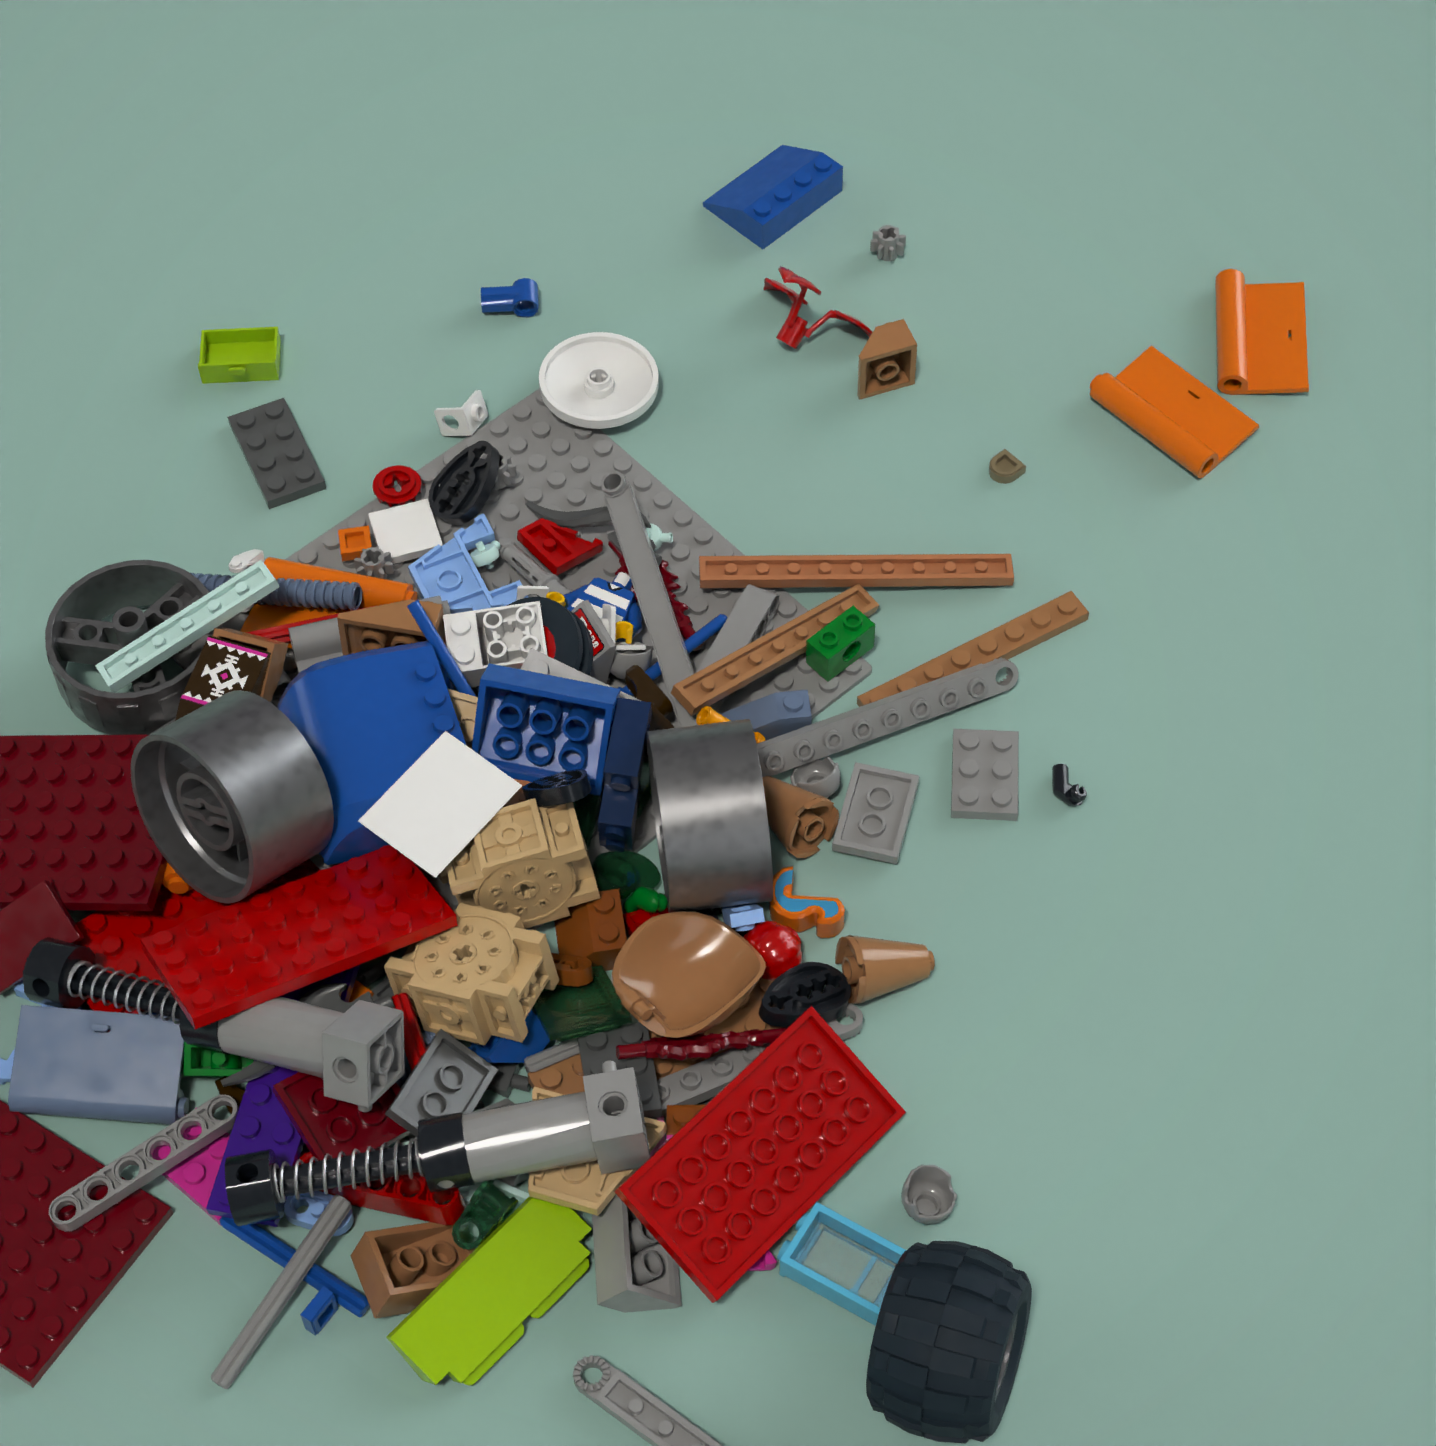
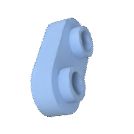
[284,1191,354,1236]

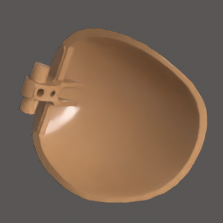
[612,911,766,1038]

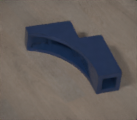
[598,698,652,852]

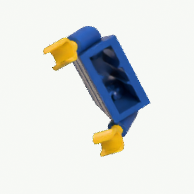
[546,572,642,644]

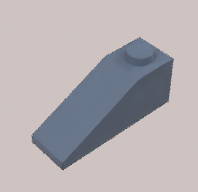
[721,689,812,740]

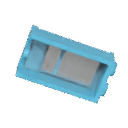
[777,1202,906,1326]

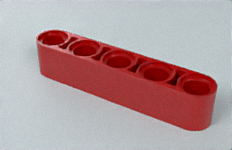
[298,1152,467,1225]

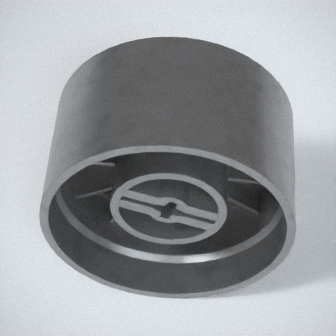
[131,690,334,904]
[646,719,773,913]

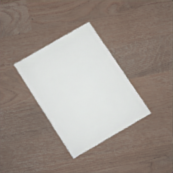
[358,731,522,878]

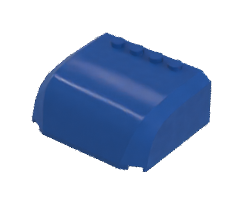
[277,641,467,865]

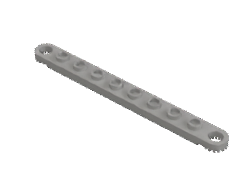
[757,657,1019,777]
[651,1003,863,1120]
[573,1355,722,1446]

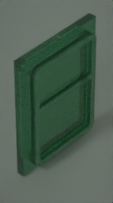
[533,965,632,1041]

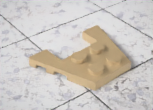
[528,1087,667,1216]

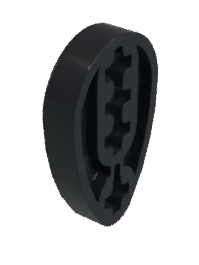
[429,441,500,525]
[522,769,592,807]
[759,962,851,1027]

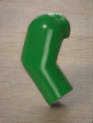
[624,886,668,913]

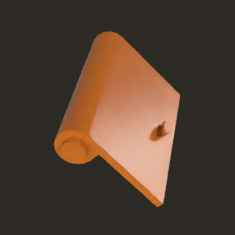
[1215,269,1309,395]
[1089,346,1259,478]
[240,557,418,649]

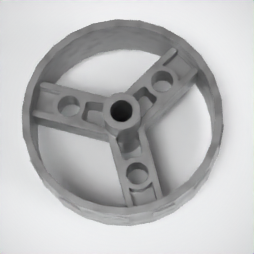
[45,560,223,735]

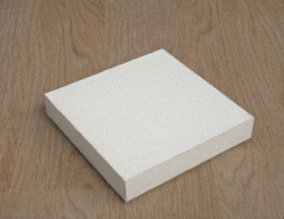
[368,498,443,564]

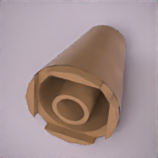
[762,776,839,858]
[835,935,935,1004]

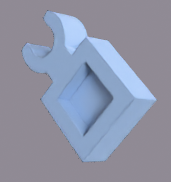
[722,903,765,931]

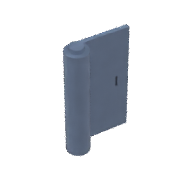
[8,1005,189,1125]

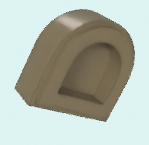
[989,449,1026,484]

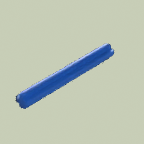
[220,1217,370,1317]

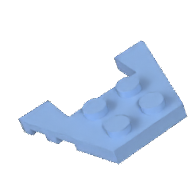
[408,513,528,614]

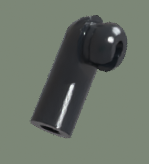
[1052,764,1087,806]

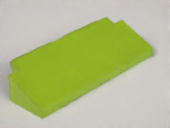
[386,1196,592,1386]

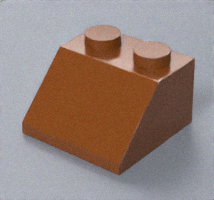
[554,889,627,973]

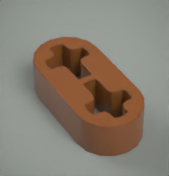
[551,953,593,987]

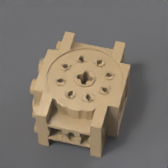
[446,798,601,929]
[384,903,559,1045]

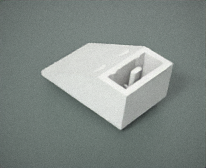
[443,601,548,690]

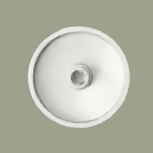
[539,332,659,429]

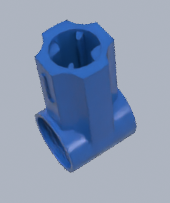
[481,278,539,318]

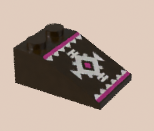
[175,635,271,721]

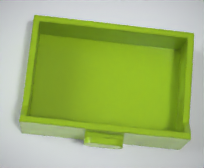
[198,326,281,384]

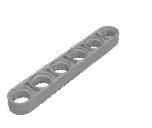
[49,1094,239,1232]

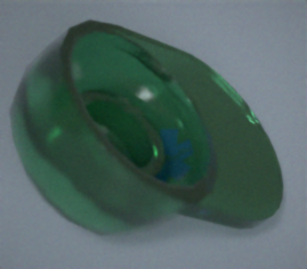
[592,851,660,901]

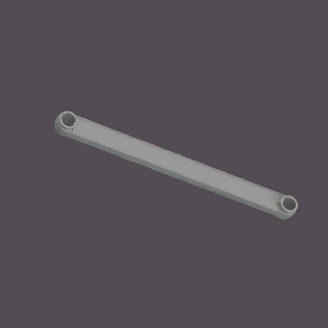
[601,471,699,727]

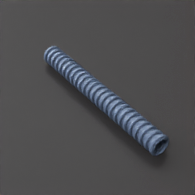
[190,573,362,610]

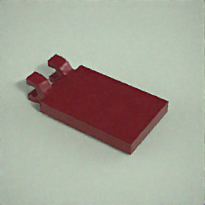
[0,880,85,995]

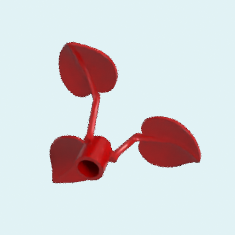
[763,266,872,349]

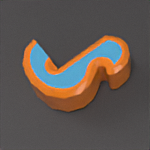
[769,866,845,938]

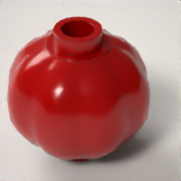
[743,921,802,980]

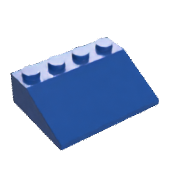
[703,145,843,250]
[472,663,620,796]

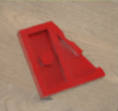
[517,518,603,575]

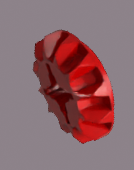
[372,465,422,508]

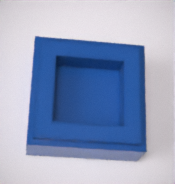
[300,1286,338,1336]

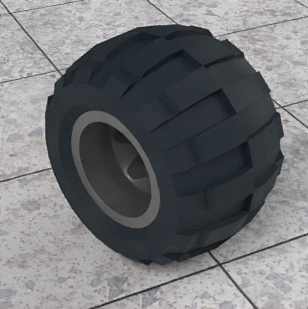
[866,1241,1032,1443]

